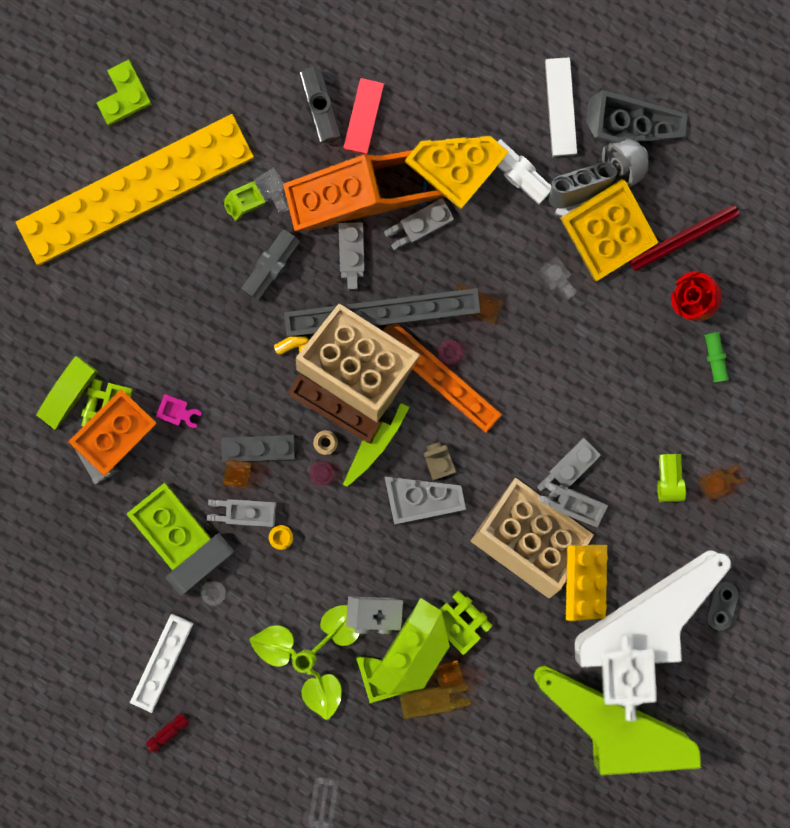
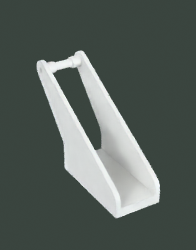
[575,551,731,667]

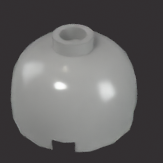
[602,139,649,187]

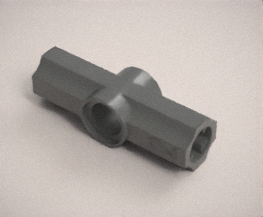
[300,67,341,144]
[241,229,300,301]

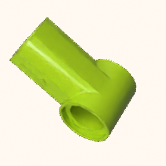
[657,454,686,502]

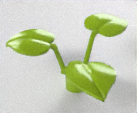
[250,605,360,720]

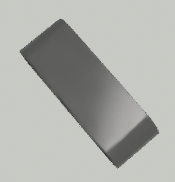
[549,162,617,209]
[165,533,235,597]

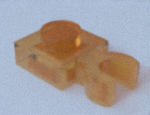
[698,465,746,501]

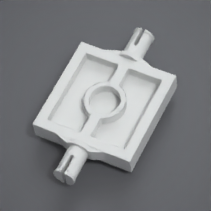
[602,634,656,721]

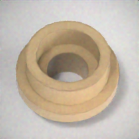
[313,430,338,455]

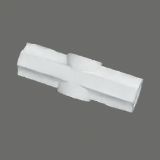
[498,139,551,204]

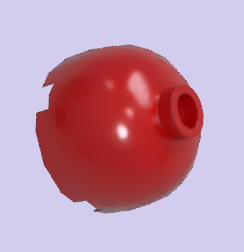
[671,271,722,322]

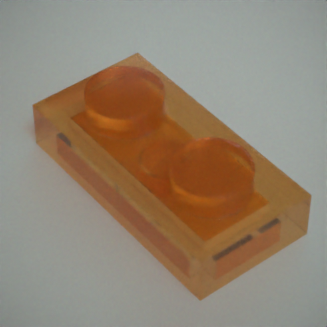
[455,284,503,324]

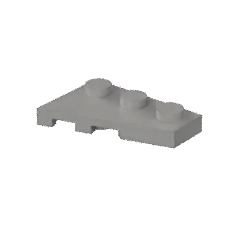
[384,476,466,524]

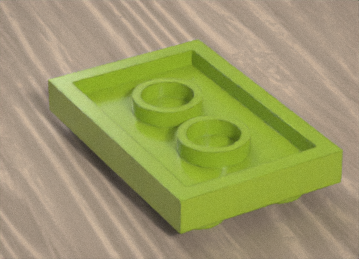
[127,483,211,571]

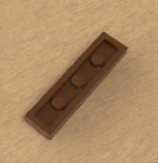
[288,373,383,444]

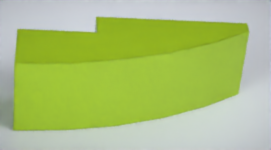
[36,356,98,430]

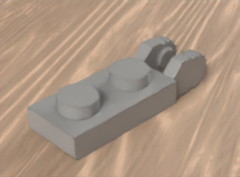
[384,198,454,250]
[537,438,601,500]
[539,482,608,528]
[207,499,277,527]

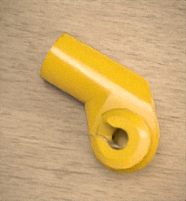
[274,336,309,355]

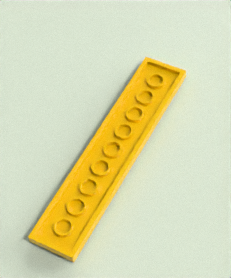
[16,114,254,266]

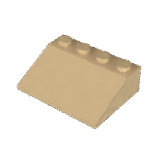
[296,304,420,422]
[470,478,594,598]

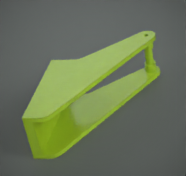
[534,666,701,775]

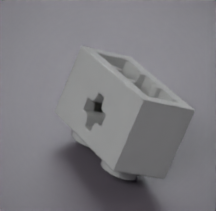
[346,596,403,634]

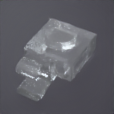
[254,167,289,213]
[537,256,577,300]

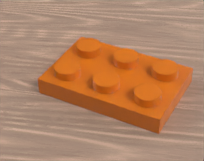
[68,389,157,477]

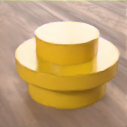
[269,525,293,550]

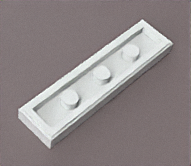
[545,58,577,157]
[130,613,194,713]

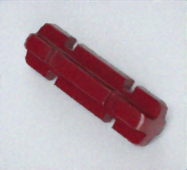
[146,714,189,753]

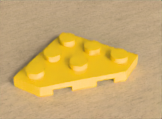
[405,136,509,209]

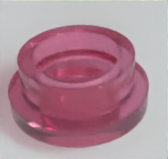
[438,340,462,365]
[309,461,334,486]

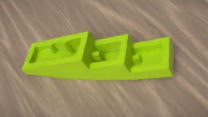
[343,403,409,487]

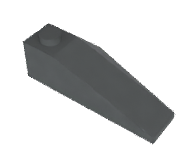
[586,90,688,143]

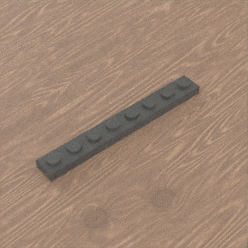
[284,288,481,337]

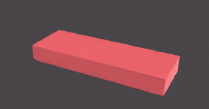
[344,78,384,155]

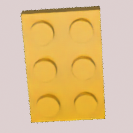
[566,545,608,621]

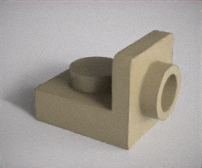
[423,442,456,480]

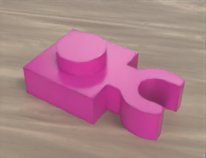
[156,393,202,428]

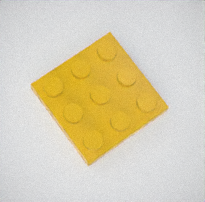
[560,179,658,281]

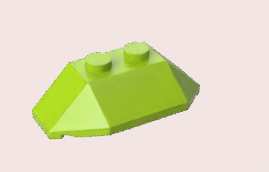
[369,598,450,695]

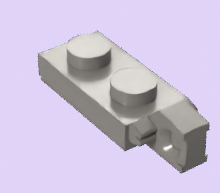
[339,222,364,290]

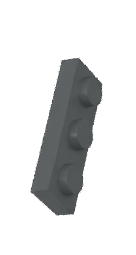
[221,435,295,462]

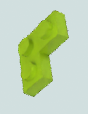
[97,60,152,126]

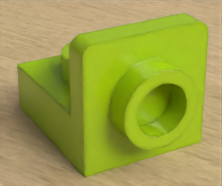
[224,181,266,221]

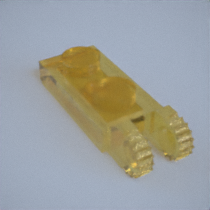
[400,683,470,719]

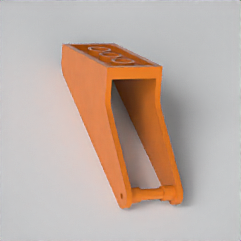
[283,150,446,231]

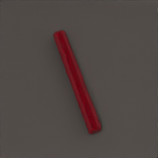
[629,205,740,271]

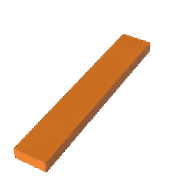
[382,323,502,433]

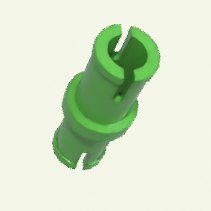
[704,332,729,382]

